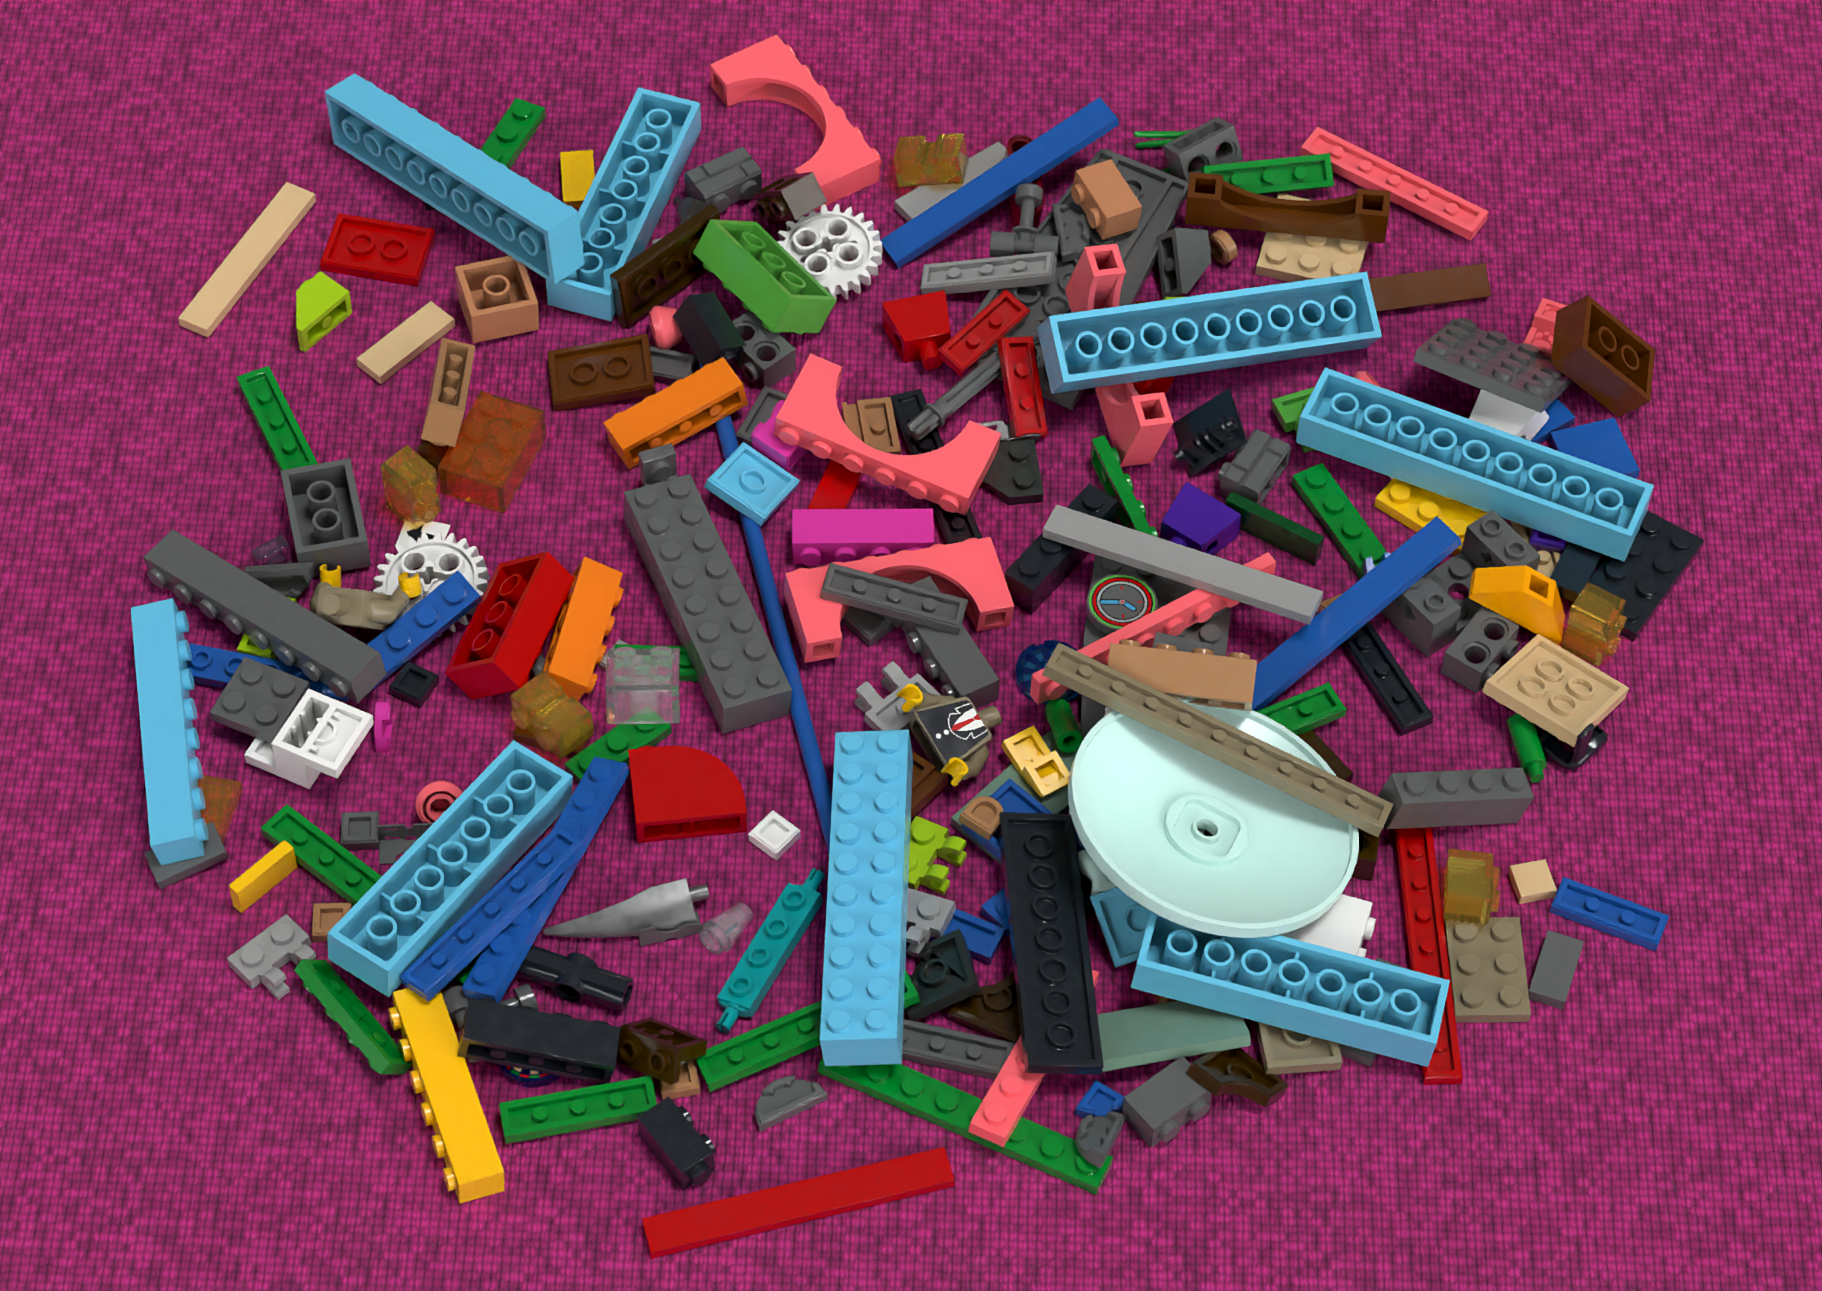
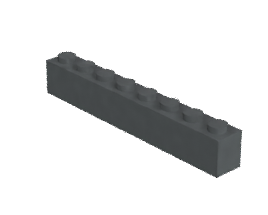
[143,529,387,703]

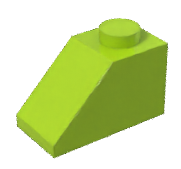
[296,271,353,353]

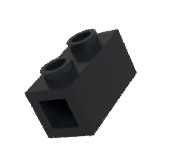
[672,292,747,367]
[637,1097,716,1191]

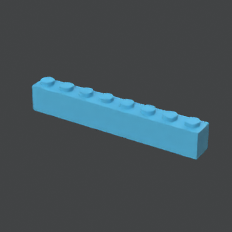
[131,598,208,865]

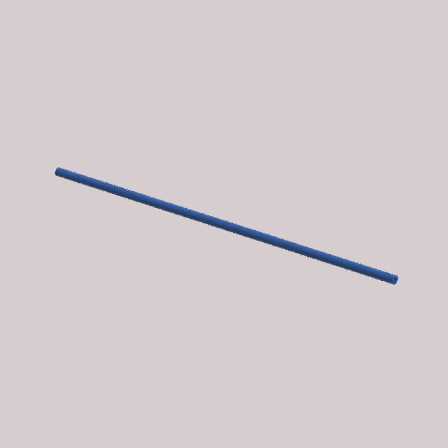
[698,360,832,855]

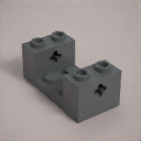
[1381,510,1541,658]

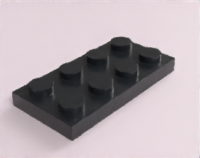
[1572,510,1704,642]

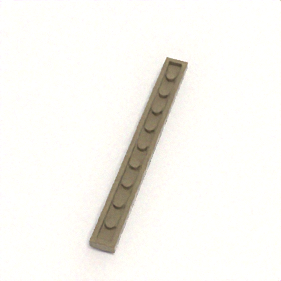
[1042,643,1393,837]

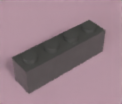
[891,576,999,710]
[1378,768,1534,829]

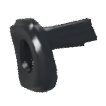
[1539,723,1608,770]

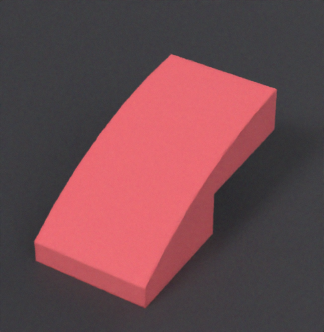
[1524,298,1567,358]

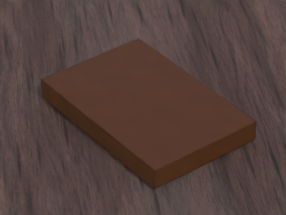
[547,334,656,412]

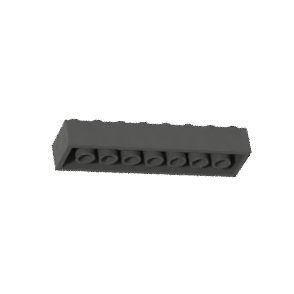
[623,474,792,734]

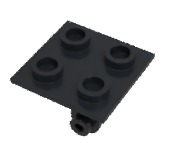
[1173,388,1247,477]

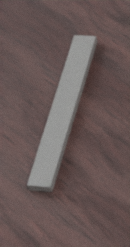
[1043,504,1323,625]

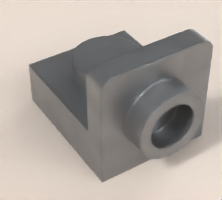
[638,443,678,486]

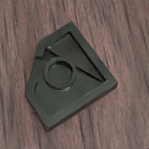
[980,439,1044,505]
[906,929,982,1021]

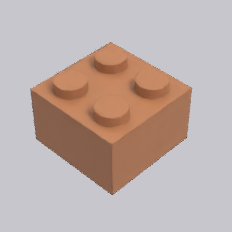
[455,256,539,343]

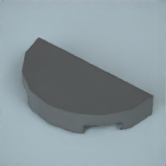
[1052,204,1090,263]
[244,562,315,598]
[755,1076,828,1132]
[1075,1111,1127,1168]

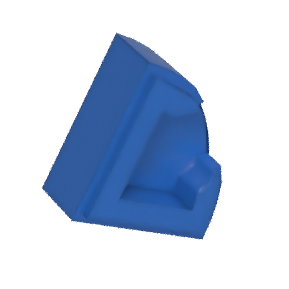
[1075,1080,1125,1118]

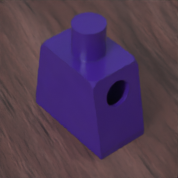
[1160,482,1241,556]

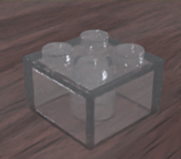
[605,646,681,724]

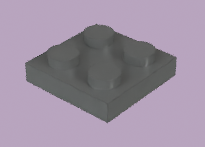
[210,657,310,743]

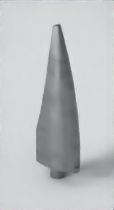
[543,878,709,938]

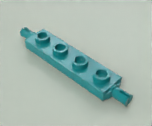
[715,868,825,1034]

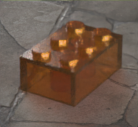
[438,391,547,513]

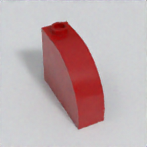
[628,745,748,843]

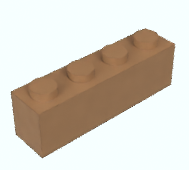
[421,338,475,447]
[1108,640,1257,711]

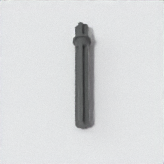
[907,320,1041,441]

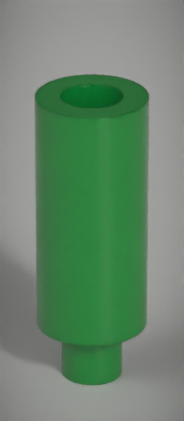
[1045,697,1083,753]
[1507,713,1547,783]

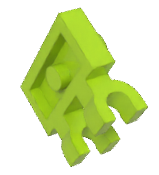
[908,816,967,896]

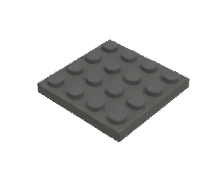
[1413,318,1573,413]

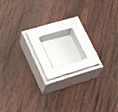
[748,810,801,861]

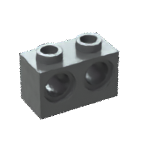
[1163,117,1244,184]
[732,311,796,389]
[1441,605,1520,693]

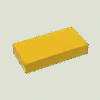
[560,150,595,209]
[229,840,298,913]

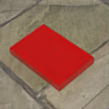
[320,213,436,287]

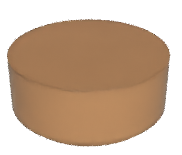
[1208,230,1238,265]

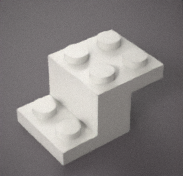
[244,689,374,789]

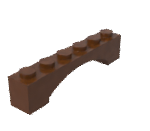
[1185,172,1391,243]

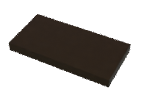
[610,204,720,329]

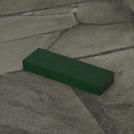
[1225,492,1324,566]

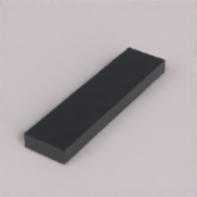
[1341,621,1434,736]

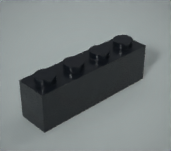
[1004,483,1118,615]
[457,998,621,1084]

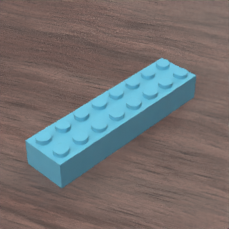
[546,87,701,321]
[327,740,573,997]
[1131,911,1450,1067]

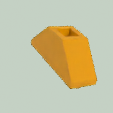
[1468,565,1565,645]

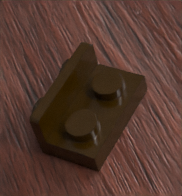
[616,1017,708,1084]

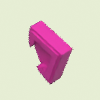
[374,702,393,753]

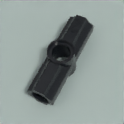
[517,945,634,1012]

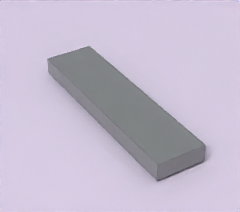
[894,141,1006,222]
[920,251,1057,294]

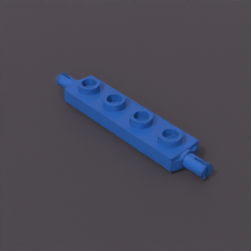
[187,643,349,702]

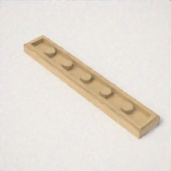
[178,182,316,337]

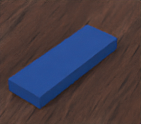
[1550,877,1669,952]

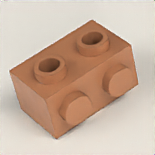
[1071,159,1142,240]

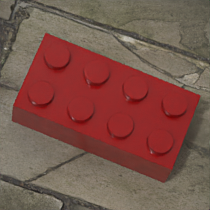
[444,551,575,700]

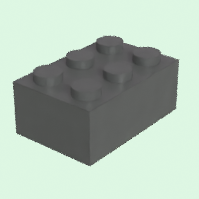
[281,458,371,577]

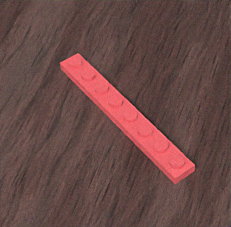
[1030,552,1276,705]

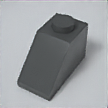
[1156,228,1211,299]

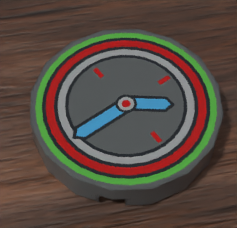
[1086,573,1158,635]

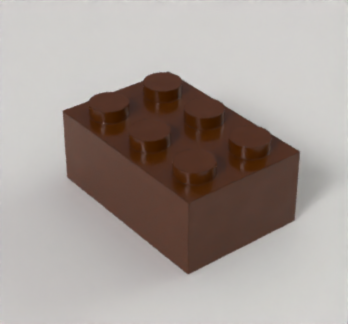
[1551,295,1655,417]

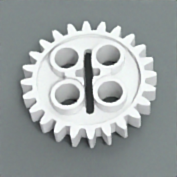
[777,204,883,300]
[373,531,490,637]

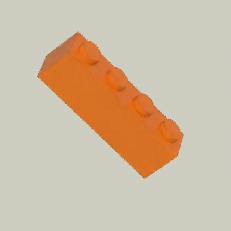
[603,357,748,470]
[537,556,624,704]

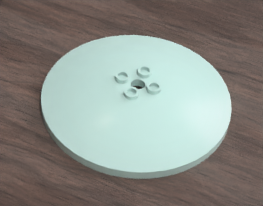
[1068,695,1359,938]

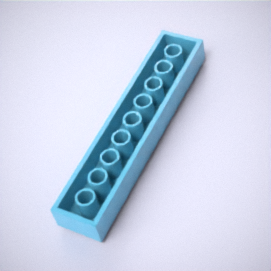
[325,73,585,284]
[1037,272,1382,394]
[1296,368,1654,562]
[820,730,913,1066]

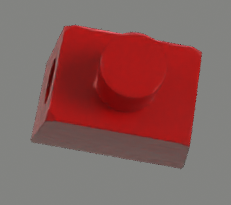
[882,290,951,370]

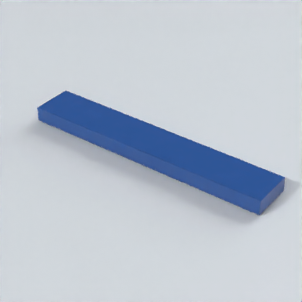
[399,826,587,1002]

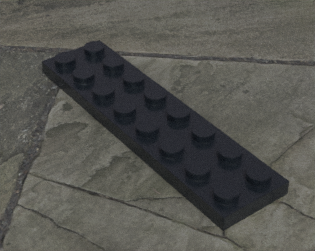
[998,812,1104,1075]

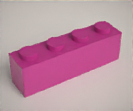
[792,509,934,566]

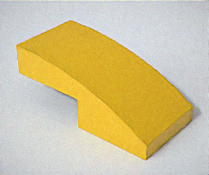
[1001,725,1070,799]

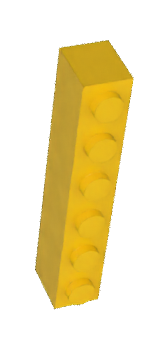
[388,988,505,1204]

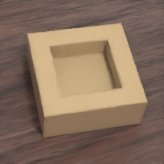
[1508,859,1557,904]

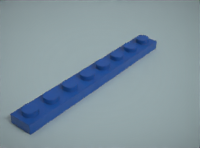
[462,756,630,1004]

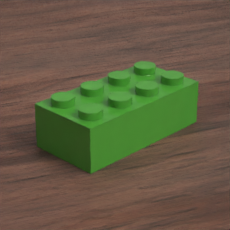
[693,219,837,334]

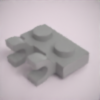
[854,661,940,731]
[906,888,956,958]
[227,914,316,1000]

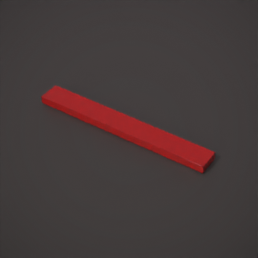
[1393,827,1463,1085]
[642,1147,955,1259]

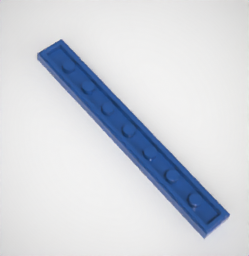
[880,97,1120,269]
[1252,516,1462,711]

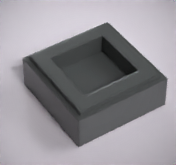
[341,811,380,851]

